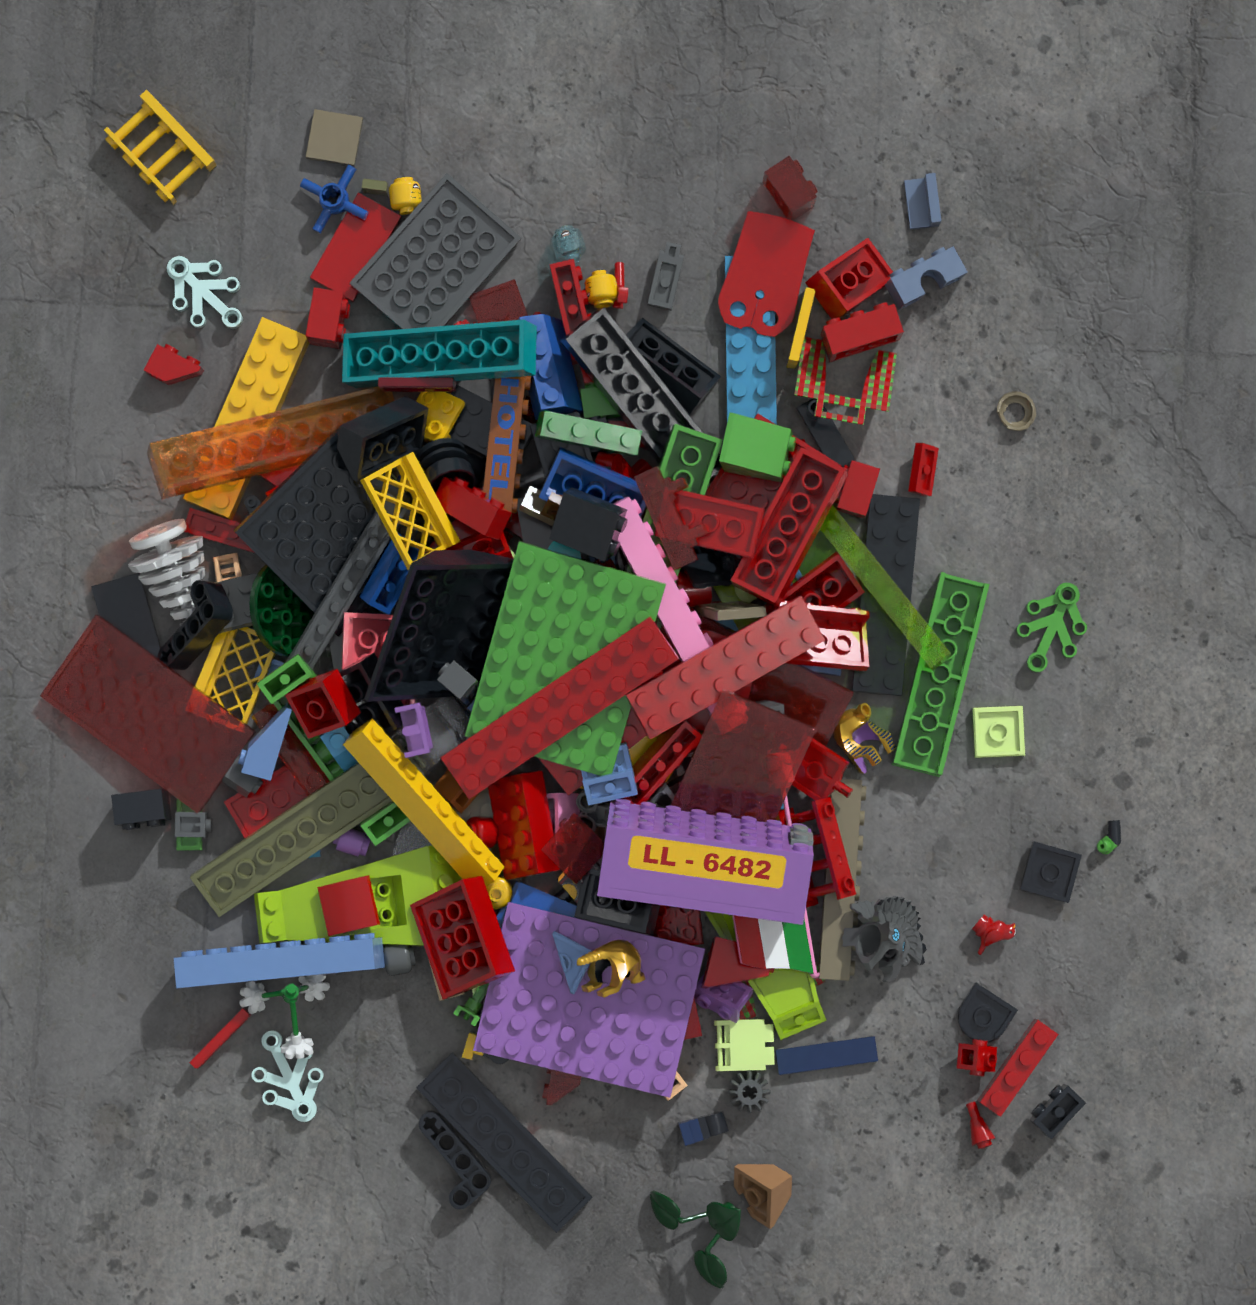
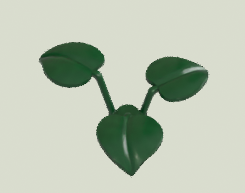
[650,1191,741,1289]

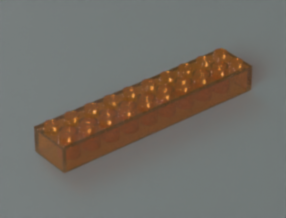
[147,386,395,499]

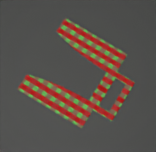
[794,337,897,425]

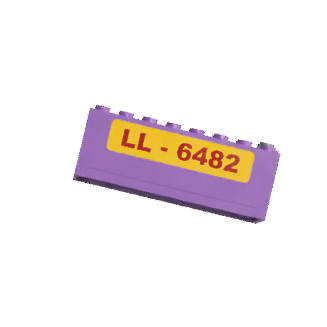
[597,798,814,925]

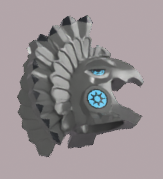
[842,896,927,982]

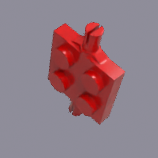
[777,735,853,800]

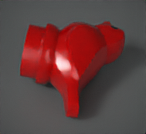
[972,914,1016,955]

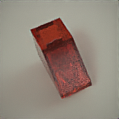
[542,1068,582,1106]

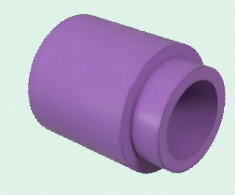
[333,829,370,857]

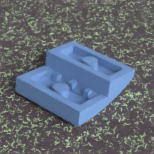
[581,742,638,806]

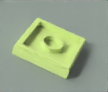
[972,706,1025,758]

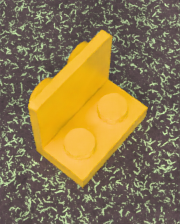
[416,392,465,443]

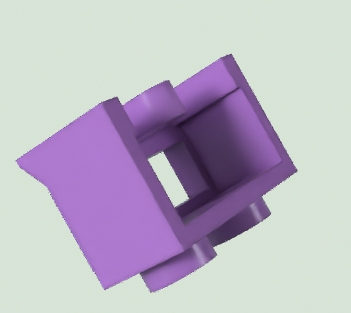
[395,703,433,758]

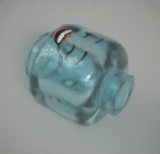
[551,225,586,263]

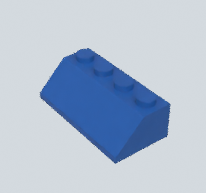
[518,314,583,420]
[539,447,652,517]

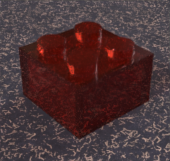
[762,156,818,221]

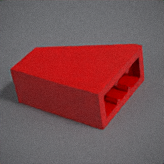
[701,937,775,989]

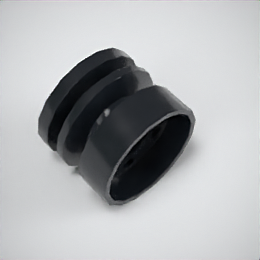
[416,438,477,494]

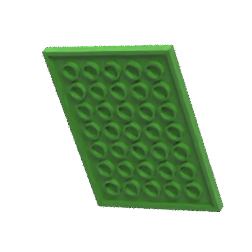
[465,541,666,776]

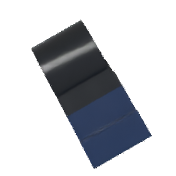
[678,1111,729,1146]

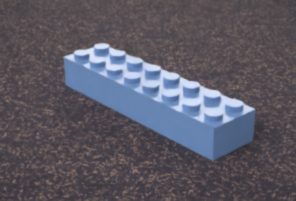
[174,933,385,988]

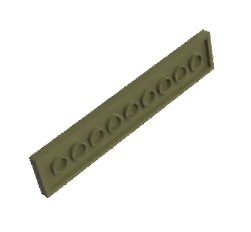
[190,737,425,917]

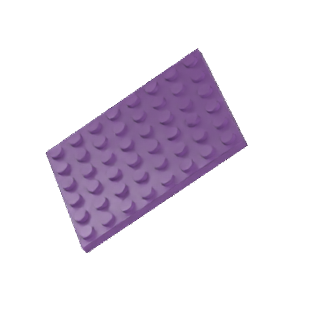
[473,902,705,1098]

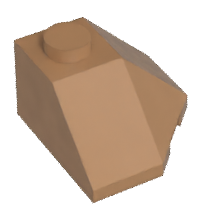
[734,1164,792,1229]

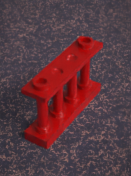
[770,797,857,907]

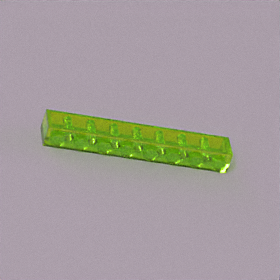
[820,505,953,671]

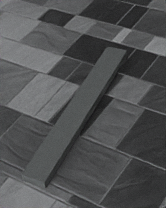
[285,492,408,669]

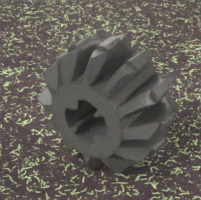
[728,1070,771,1114]

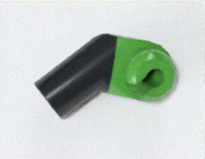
[1097,820,1121,854]

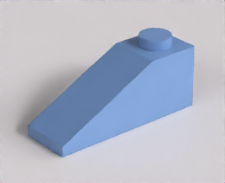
[238,703,292,781]

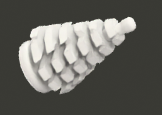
[128,519,205,626]

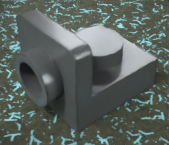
[175,812,212,838]

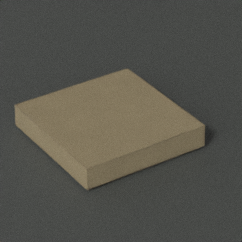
[306,109,363,167]

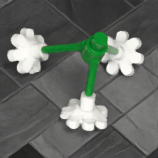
[240,974,330,1059]

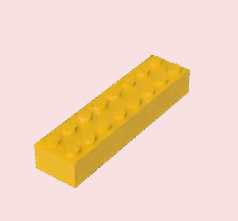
[183,317,309,520]

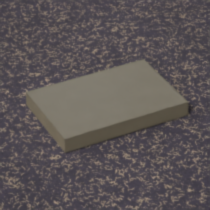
[695,601,766,621]

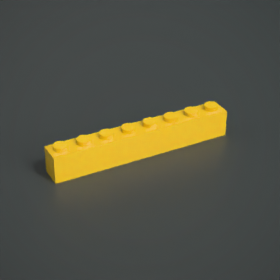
[343,718,504,886]

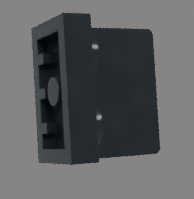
[681,550,743,589]

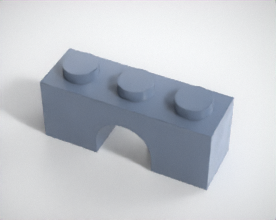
[885,246,967,310]

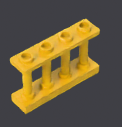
[104,89,217,205]

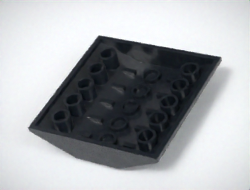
[365,550,514,702]

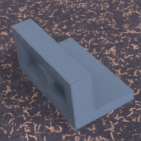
[904,173,941,230]

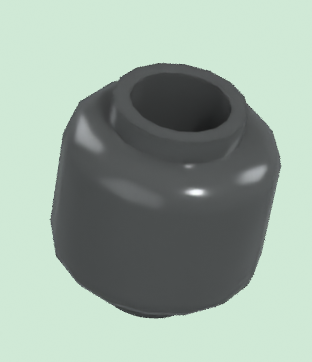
[380,945,416,976]

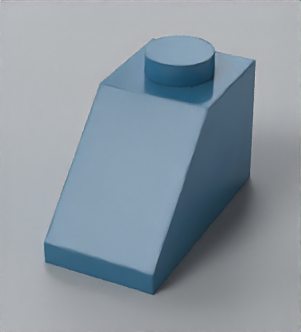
[320,726,358,772]

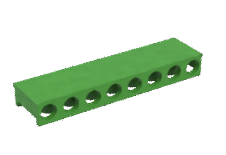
[891,572,990,777]

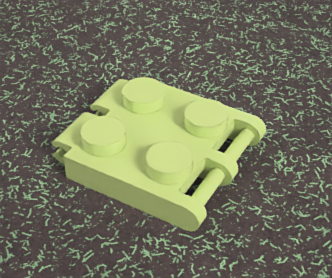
[714,1019,775,1071]

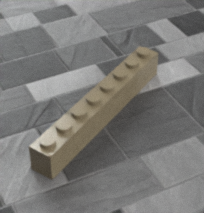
[818,779,866,981]

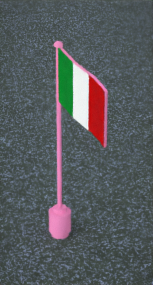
[732,751,820,978]

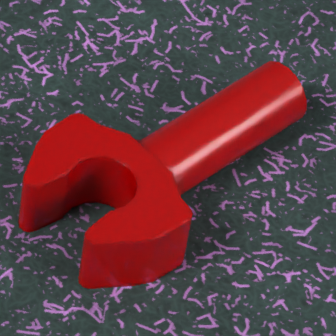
[612,262,628,309]

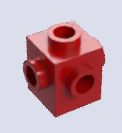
[957,1039,997,1076]

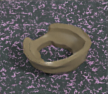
[997,391,1036,431]

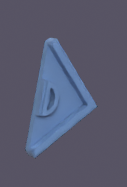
[552,931,592,994]

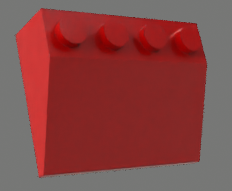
[410,876,515,1000]

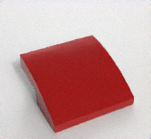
[317,875,380,936]

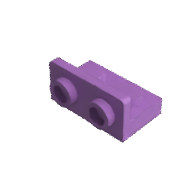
[694,975,753,1023]

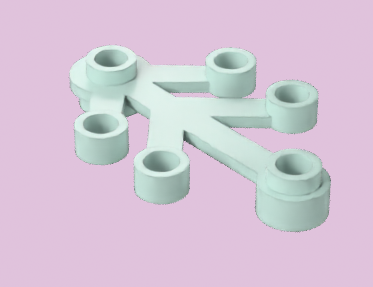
[167,256,243,329]
[252,1030,324,1122]

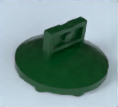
[249,564,315,657]

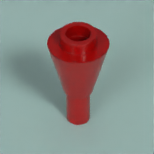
[966,1101,996,1149]

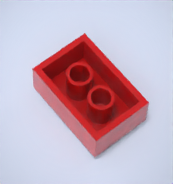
[820,302,904,363]

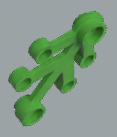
[1016,583,1087,673]

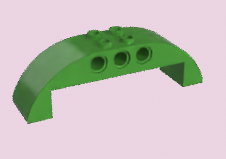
[257,654,410,846]

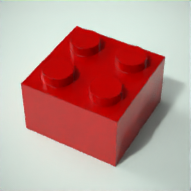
[306,287,351,349]
[285,669,361,739]

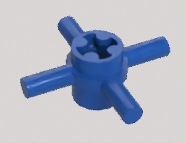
[300,165,369,234]

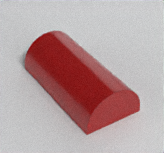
[759,552,865,618]

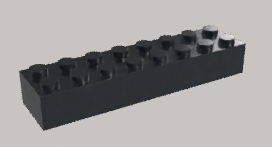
[560,308,722,477]

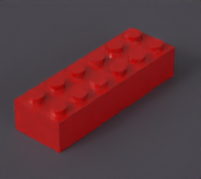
[730,447,848,608]

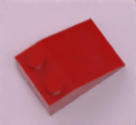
[805,238,893,319]

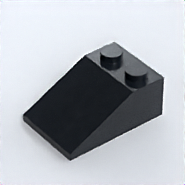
[574,868,660,936]

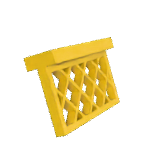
[360,452,460,570]
[186,627,275,733]

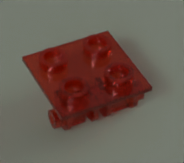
[541,813,604,884]

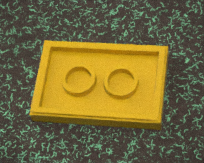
[787,287,815,369]

